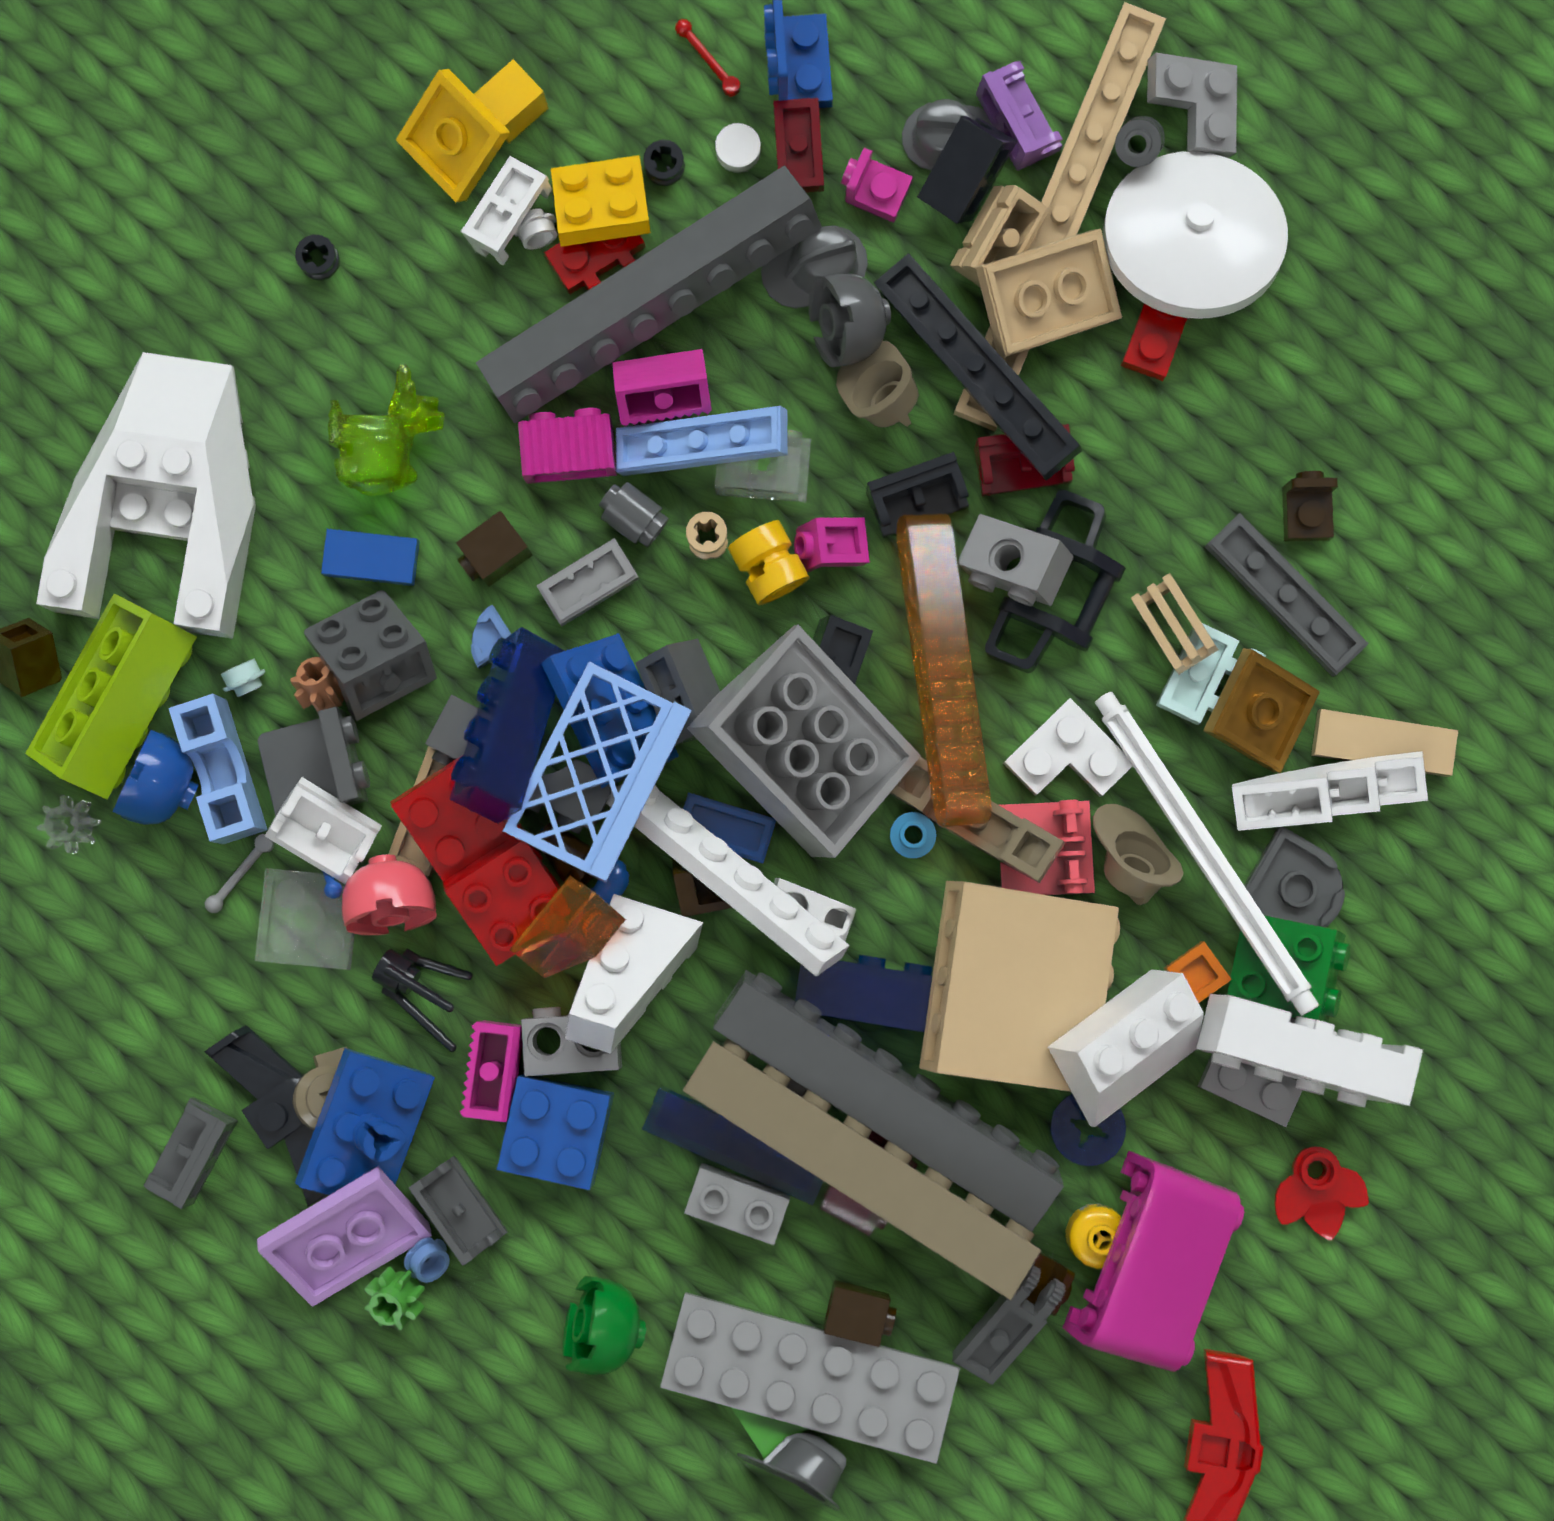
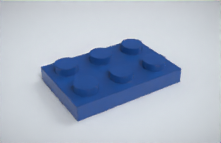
[541,634,679,788]

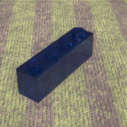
[449,627,565,824]
[795,955,932,1032]

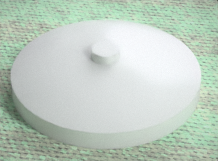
[1103,151,1288,319]

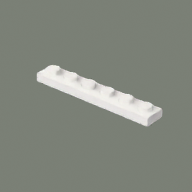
[606,784,849,977]

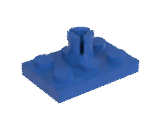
[295,1048,435,1195]

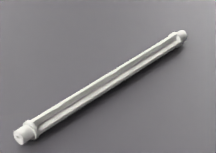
[1095,691,1319,1016]

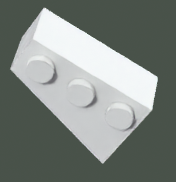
[565,894,703,1054]

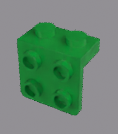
[1227,915,1350,1023]

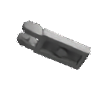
[952,1265,1066,1385]

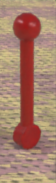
[675,19,740,96]

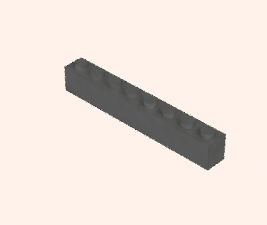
[475,165,822,423]
[713,970,1064,1232]

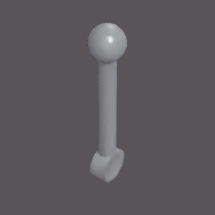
[205,834,275,913]

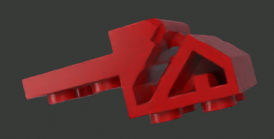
[390,751,576,967]

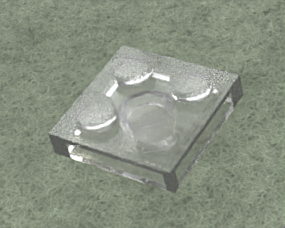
[255,868,355,970]

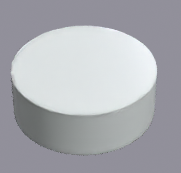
[715,123,761,172]

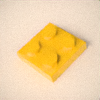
[396,69,510,203]
[551,155,651,247]

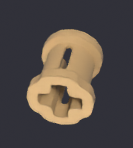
[686,512,728,560]

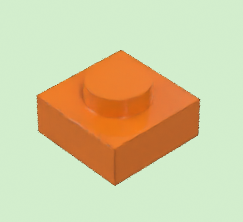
[1164,941,1232,1003]

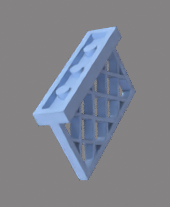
[503,662,691,883]

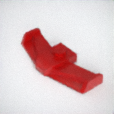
[1183,1349,1264,1521]

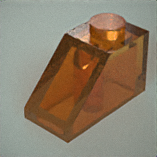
[510,876,626,978]

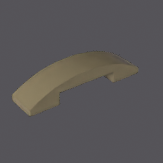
[890,757,1065,883]

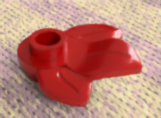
[1274,1146,1369,1240]

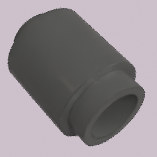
[1115,116,1165,167]
[599,482,669,548]

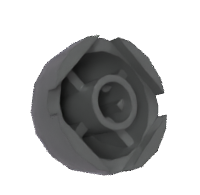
[809,274,891,367]

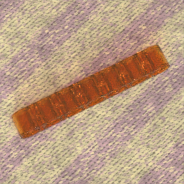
[896,513,991,827]

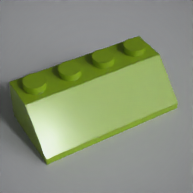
[25,593,197,800]

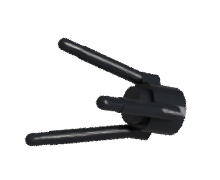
[372,948,473,1052]

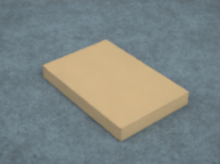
[976,229,1122,357]

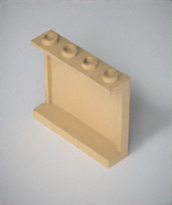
[919,881,1120,1091]

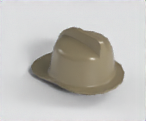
[836,341,919,428]
[1093,804,1183,905]

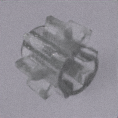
[37,795,101,854]

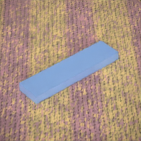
[616,406,788,476]

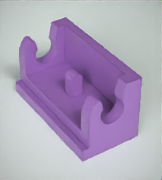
[976,61,1063,171]

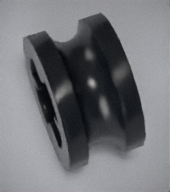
[643,140,685,186]
[295,234,340,281]

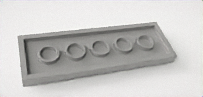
[660,1292,960,1464]

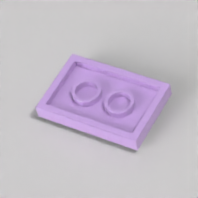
[257,1166,432,1307]

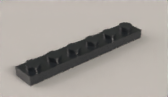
[874,253,1082,481]

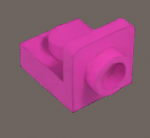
[841,148,913,223]
[794,518,870,572]

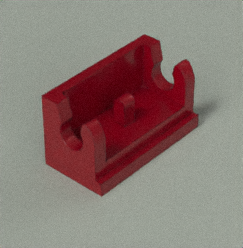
[974,424,1075,497]

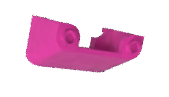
[1062,1151,1244,1372]

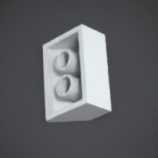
[1048,969,1204,1127]

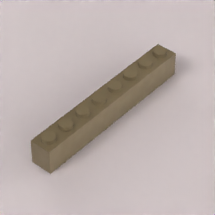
[683,1039,1041,1300]

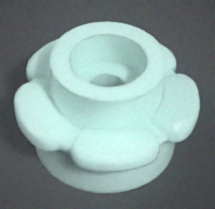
[221,658,265,697]

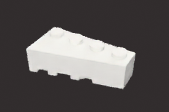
[1196,994,1423,1108]

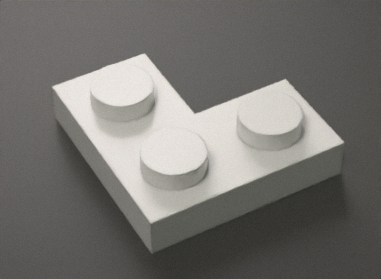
[1003,698,1133,797]

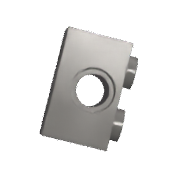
[957,514,1074,606]
[684,1163,790,1245]

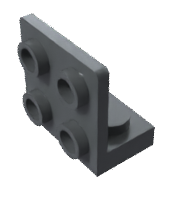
[304,590,437,721]

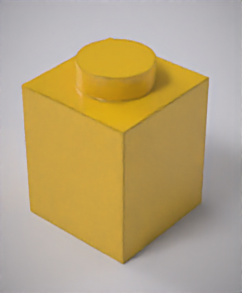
[474,59,548,143]

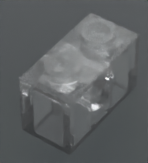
[715,430,811,502]

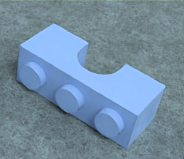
[168,694,268,844]

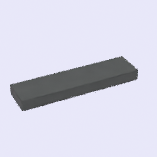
[1205,513,1369,677]

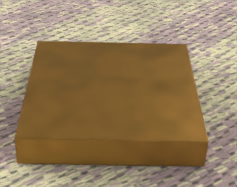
[1203,648,1320,773]

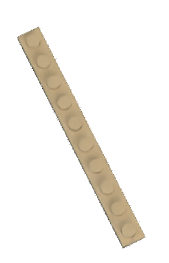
[953,2,1166,431]

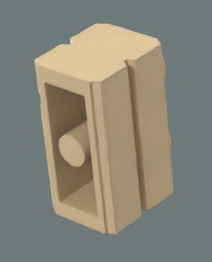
[950,185,1049,287]

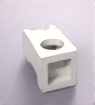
[774,878,857,941]

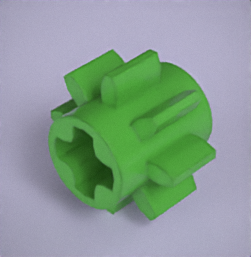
[364,1267,425,1330]

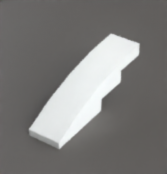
[1232,751,1428,831]

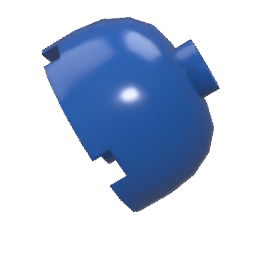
[113,730,199,825]

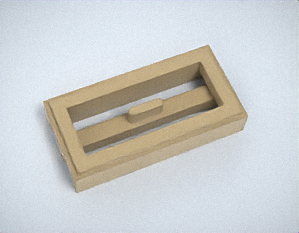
[1131,573,1219,675]

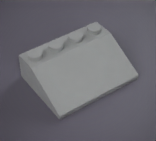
[687,625,921,858]

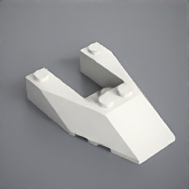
[36,352,256,639]

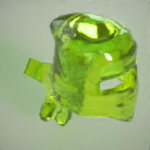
[328,364,445,496]

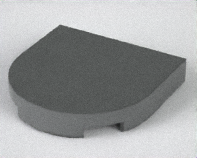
[1244,826,1345,927]

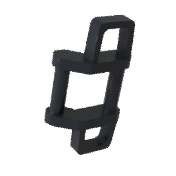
[985,490,1126,673]

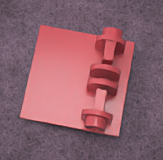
[999,800,1095,895]

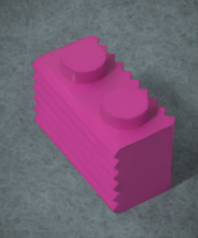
[612,349,712,427]
[518,408,617,484]
[460,1020,523,1122]

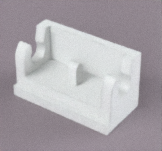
[461,156,552,265]
[265,777,382,885]

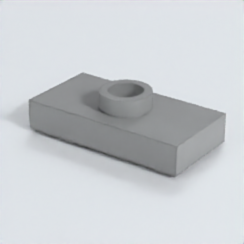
[537,538,639,627]

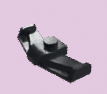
[204,1025,327,1207]

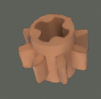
[290,657,344,712]

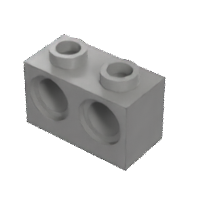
[521,1007,622,1076]

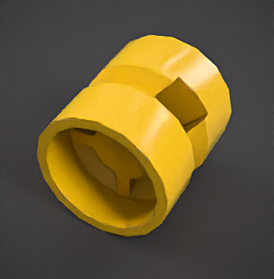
[728,520,810,606]

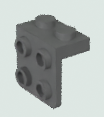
[258,707,370,816]

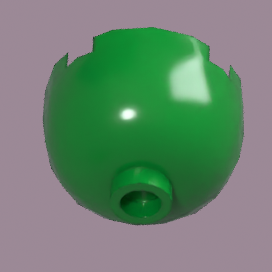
[562,1276,646,1375]

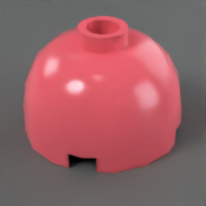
[342,854,437,935]

